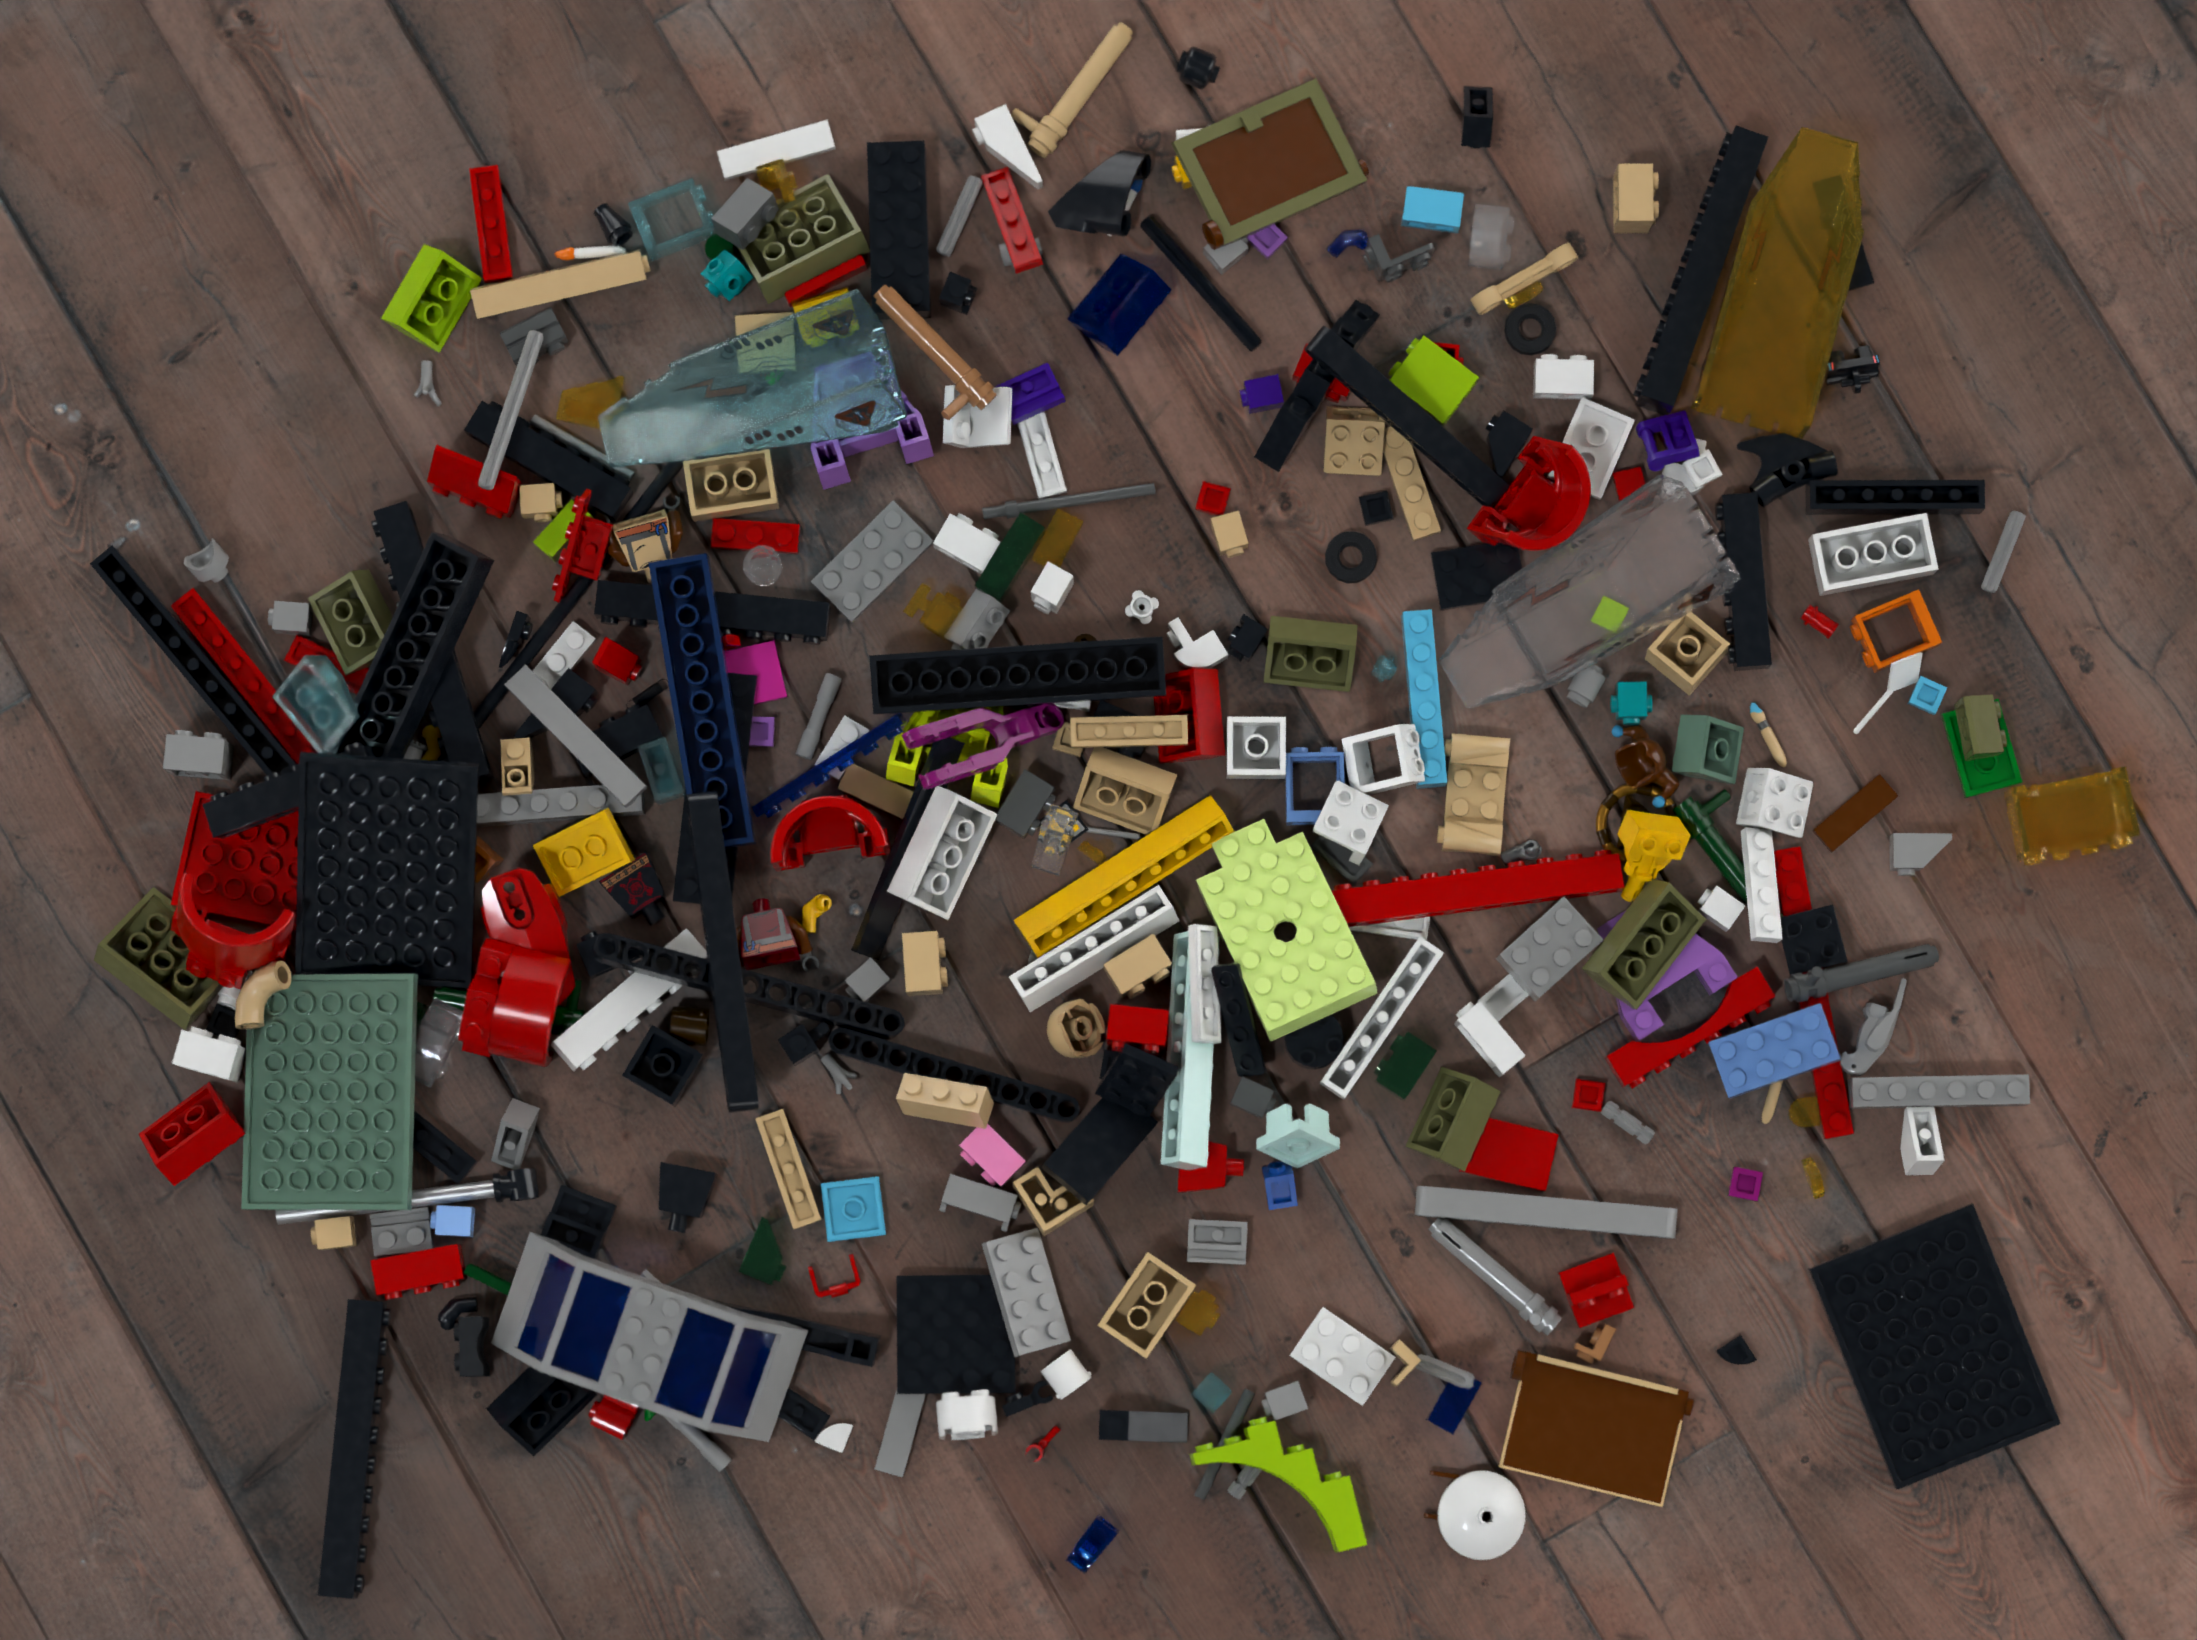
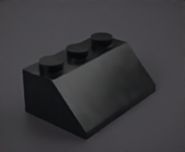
[486,1351,598,1457]

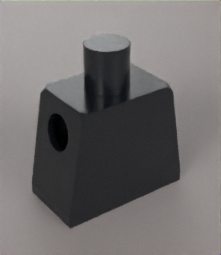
[659,1162,718,1233]

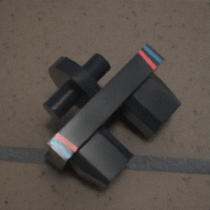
[1825,345,1880,394]

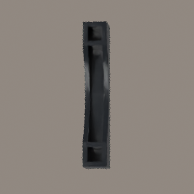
[699,1299,881,1367]

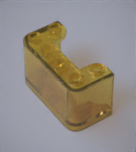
[2004,766,2140,866]

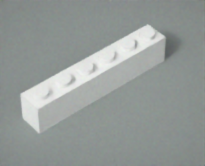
[1009,885,1179,1012]
[551,928,707,1072]
[1319,936,1444,1100]

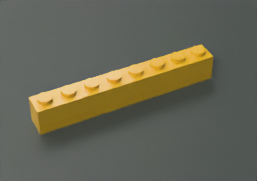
[1014,795,1234,958]

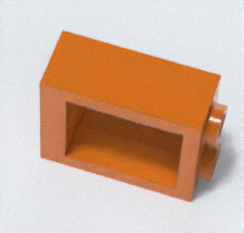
[1850,589,1942,673]

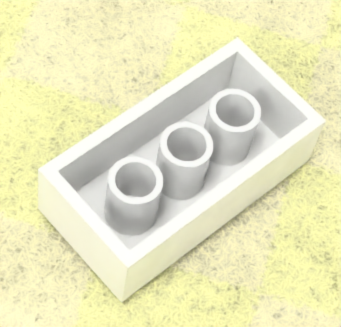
[1808,513,1938,596]
[887,786,998,920]

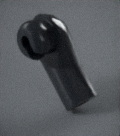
[438,1297,478,1330]

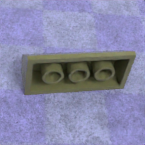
[1582,879,1706,1010]

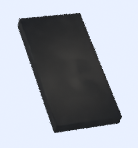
[1041,1097,1158,1206]

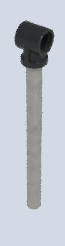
[276,1168,539,1225]

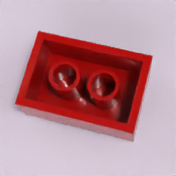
[1106,1004,1169,1056]

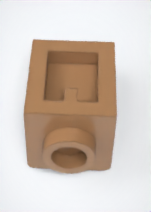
[1573,1324,1616,1364]

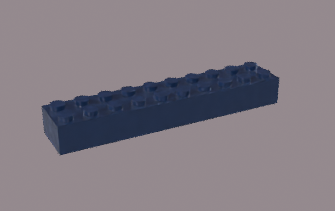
[649,553,756,849]

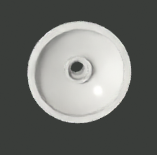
[1438,1470,1525,1560]

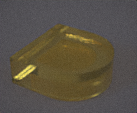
[1788,1096,1820,1128]

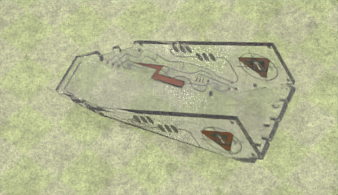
[1438,474,1741,709]

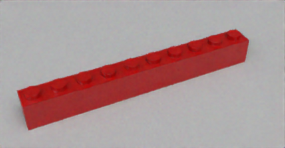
[1332,850,1624,927]

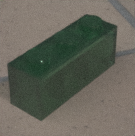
[974,512,1046,603]

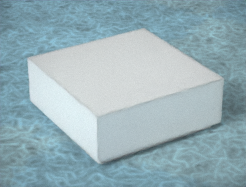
[1682,449,1723,489]

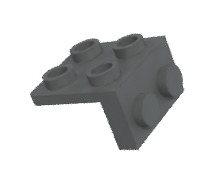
[1362,234,1435,283]

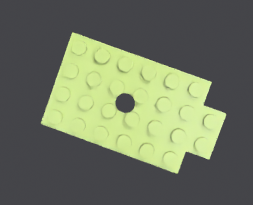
[1196,819,1378,1042]

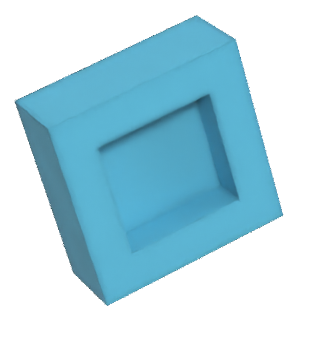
[1907,676,1947,715]

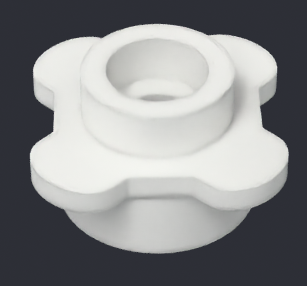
[1125,590,1159,624]

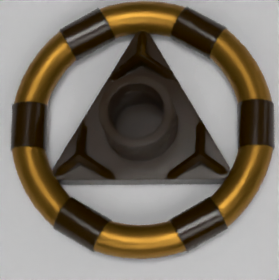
[1596,784,1676,865]

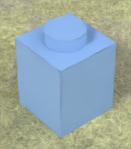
[430,1205,475,1237]

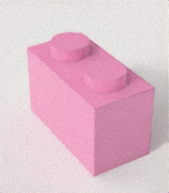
[959,1124,1026,1188]

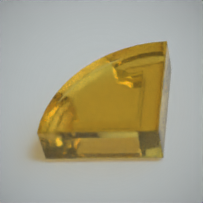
[1504,281,1544,309]
[1077,841,1106,866]
[1801,1157,1825,1199]

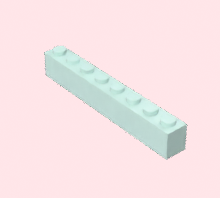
[1161,931,1220,1170]

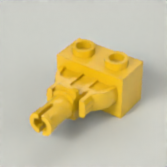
[1617,810,1691,902]

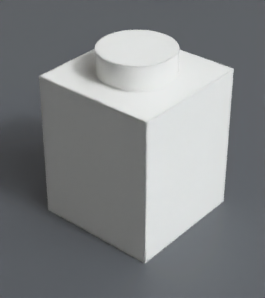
[1697,886,1746,932]

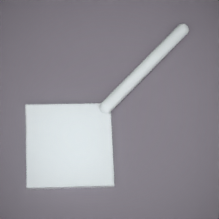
[1853,652,1923,734]

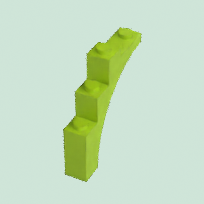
[1189,1417,1367,1552]

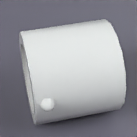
[1041,1349,1092,1400]

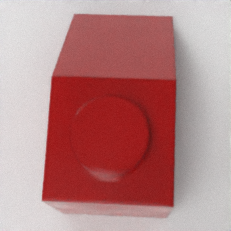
[592,637,643,686]

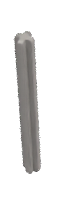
[478,330,544,490]

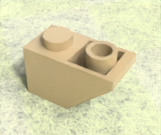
[501,738,535,796]

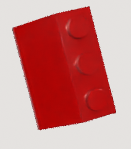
[427,445,522,519]
[1154,668,1225,763]
[139,1082,245,1186]

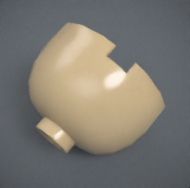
[1047,999,1105,1058]

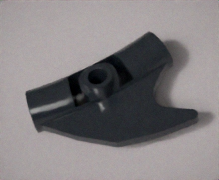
[1736,433,1838,507]

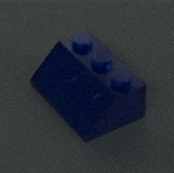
[1067,253,1172,356]

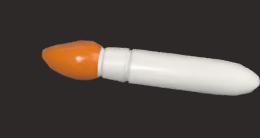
[555,246,626,261]

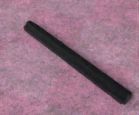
[1140,215,1262,352]

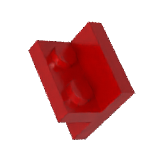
[1558,1253,1634,1329]

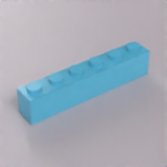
[1401,609,1447,789]

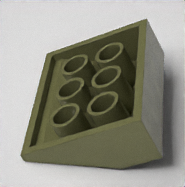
[737,174,870,304]
[94,887,223,1031]

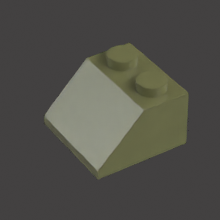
[1954,695,2007,761]

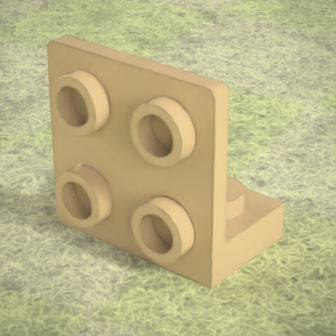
[1324,406,1385,476]

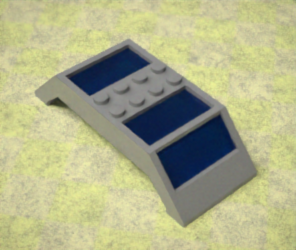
[491,1232,809,1442]

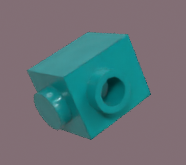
[1610,682,1653,725]

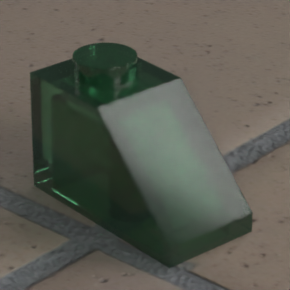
[739,1217,787,1286]

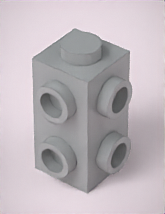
[944,589,1010,650]

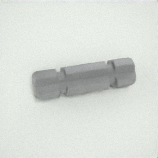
[1601,1101,1655,1144]
[1228,1466,1262,1499]

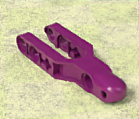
[902,704,1064,790]

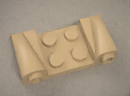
[1437,733,1510,856]

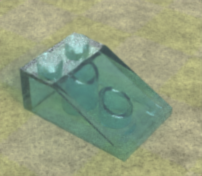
[272,655,360,754]

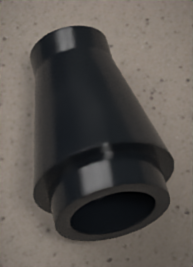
[594,203,633,247]

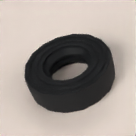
[1504,303,1557,356]
[1325,531,1377,583]

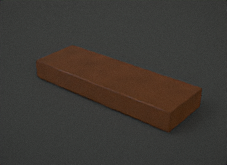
[1813,774,1898,853]

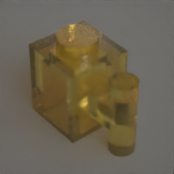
[903,583,963,640]

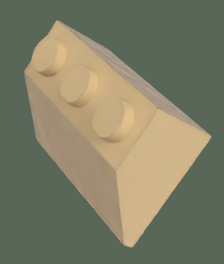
[1073,747,1177,835]

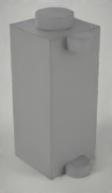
[939,1174,1022,1232]

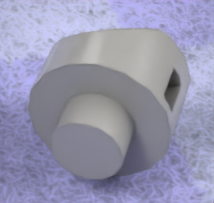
[184,539,229,583]

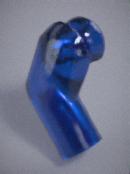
[1326,229,1369,258]

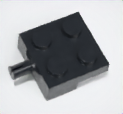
[541,1185,617,1272]

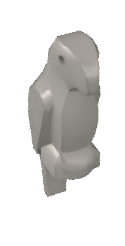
[1840,978,1907,1076]

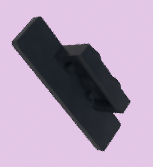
[1211,963,1266,1077]

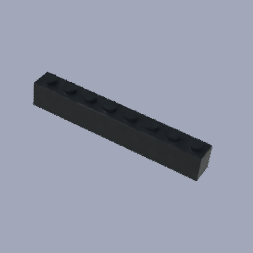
[594,580,831,645]

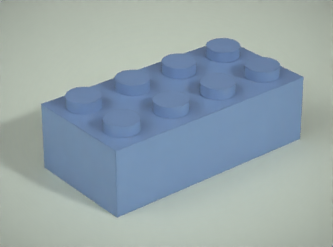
[1709,1003,1842,1099]

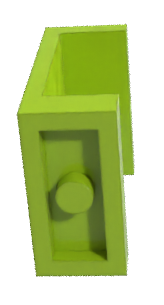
[1388,335,1479,425]

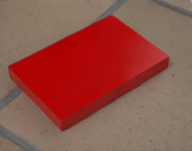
[1459,1118,1559,1192]

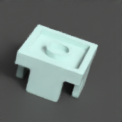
[1256,1103,1340,1169]

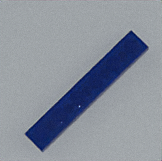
[751,713,908,818]

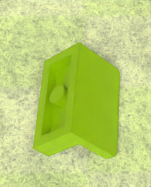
[533,499,593,563]

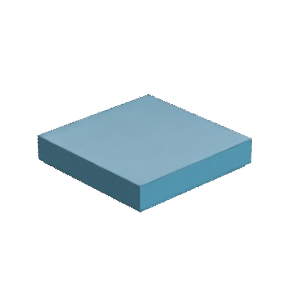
[821,1176,886,1242]

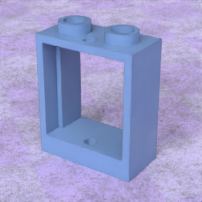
[1285,747,1345,825]

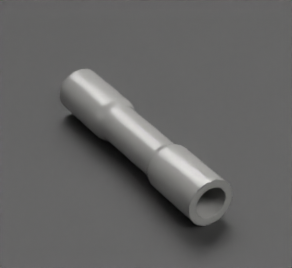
[795,673,842,760]
[662,1399,732,1472]

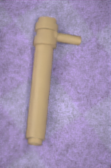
[1011,22,1133,158]

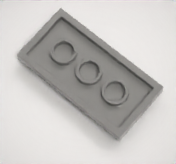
[811,501,934,623]
[982,1228,1071,1357]

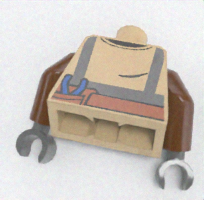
[604,495,683,583]

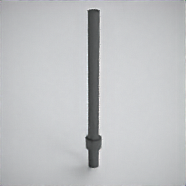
[982,483,1156,519]

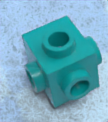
[700,249,753,301]

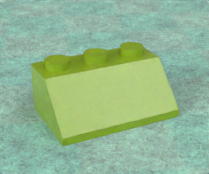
[381,244,482,353]

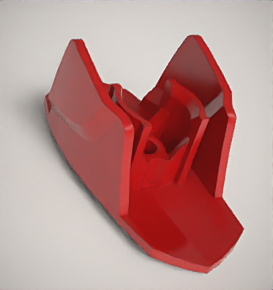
[481,868,576,1006]

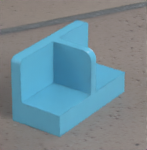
[1401,186,1464,233]

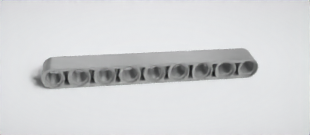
[1415,1186,1678,1239]

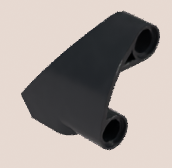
[1048,150,1151,237]

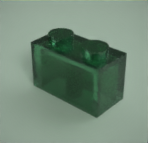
[1373,1031,1437,1101]

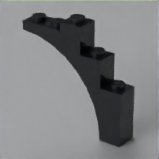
[1254,300,1380,472]

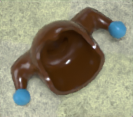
[1612,725,1680,809]

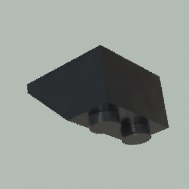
[622,1025,703,1107]

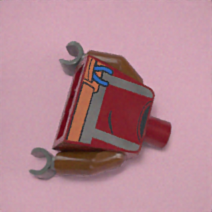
[736,898,820,985]

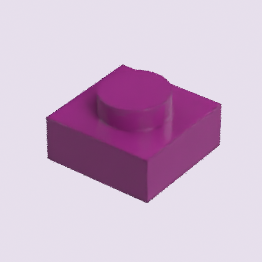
[1728,1167,1763,1202]

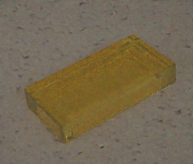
[1031,508,1083,568]

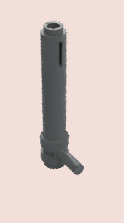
[1784,944,1939,1003]

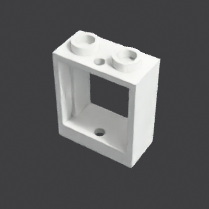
[1341,724,1425,795]
[1454,1001,1526,1078]

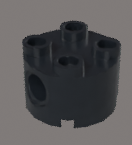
[1284,1015,1344,1070]

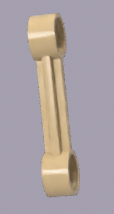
[1470,243,1579,315]

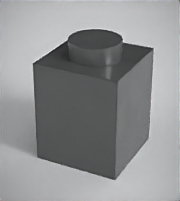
[1230,1076,1277,1119]

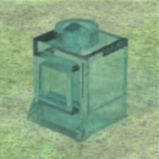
[1191,1372,1232,1414]

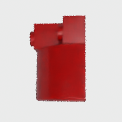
[1466,436,1591,551]
[770,795,891,872]
[171,873,295,990]
[458,938,571,1067]

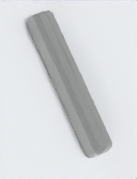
[936,175,983,257]
[1981,511,2026,593]
[1415,1354,1475,1389]

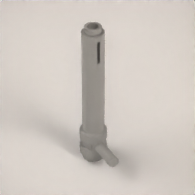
[1428,1217,1562,1336]

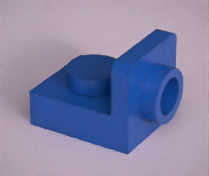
[1262,1161,1298,1210]

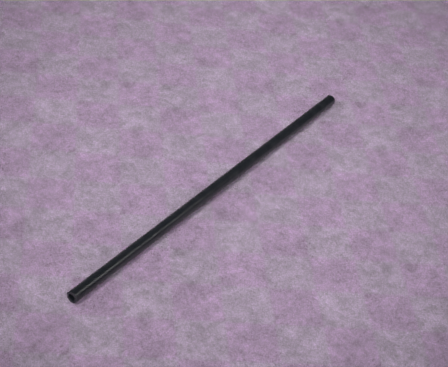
[437,386,737,761]

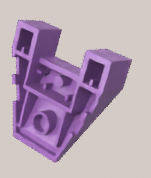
[811,353,934,490]
[1597,910,1738,1042]

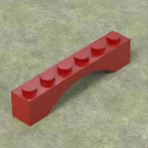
[1604,967,1775,1089]

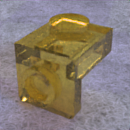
[756,158,798,203]

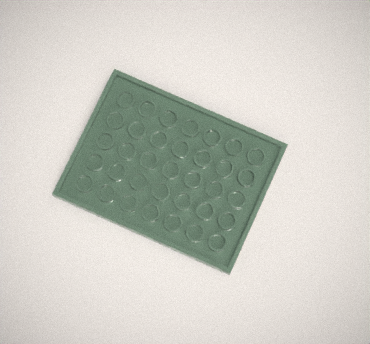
[241,974,418,1210]

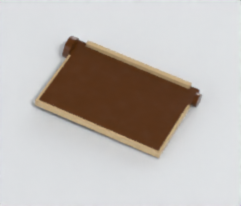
[1498,1350,1694,1507]

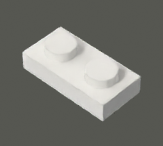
[814,715,870,781]

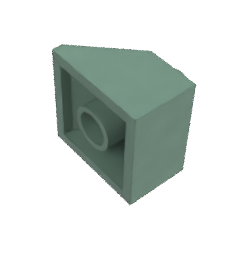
[1672,715,1744,784]

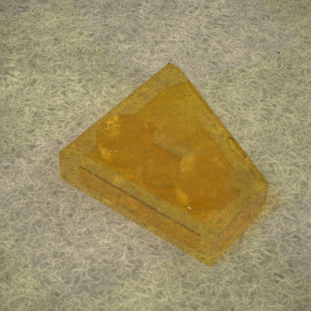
[556,376,625,432]

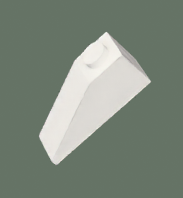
[972,104,1043,189]

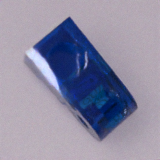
[1066,1514,1120,1574]

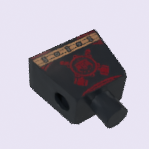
[599,852,667,926]

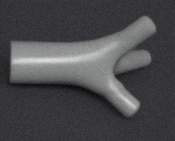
[414,361,442,406]
[821,1053,857,1094]

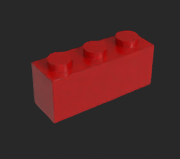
[370,1244,467,1300]

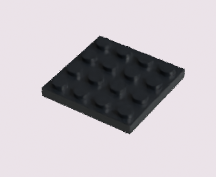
[896,1275,1015,1394]

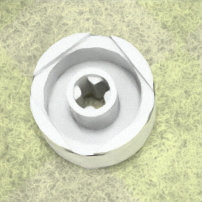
[936,1390,998,1440]

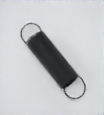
[627,679,669,709]

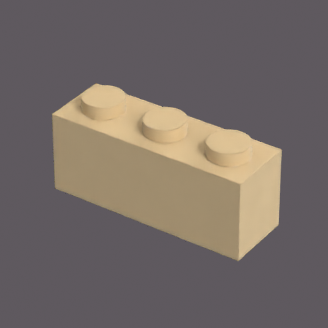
[896,1073,994,1129]

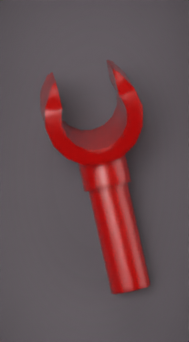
[1025,1425,1060,1462]

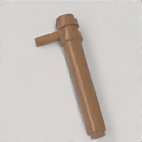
[874,284,997,420]

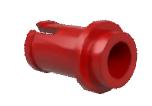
[1800,605,1839,639]

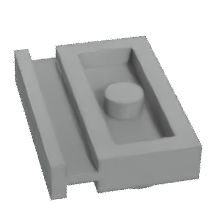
[369,1207,434,1257]
[1187,1219,1248,1265]

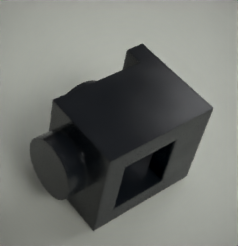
[939,272,978,315]
[1227,614,1268,662]

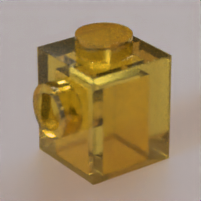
[1175,1289,1221,1336]

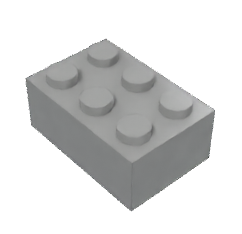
[1496,897,1603,1002]

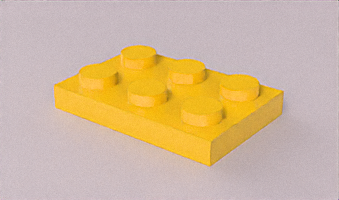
[533,807,635,897]

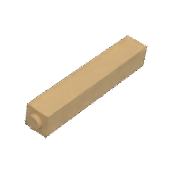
[470,249,651,319]

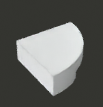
[815,1423,854,1453]

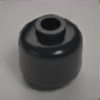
[1175,47,1220,89]

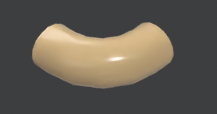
[235,961,291,1029]

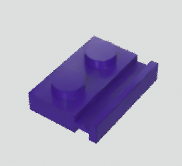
[995,363,1066,425]

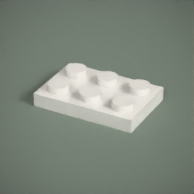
[1547,397,1635,500]
[1289,1307,1396,1406]

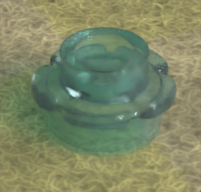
[1371,655,1397,683]

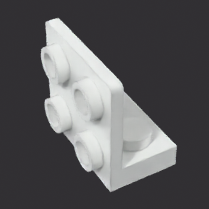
[943,385,1012,448]
[1736,768,1813,838]
[1313,781,1389,865]

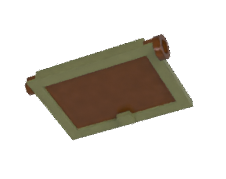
[1171,79,1369,250]

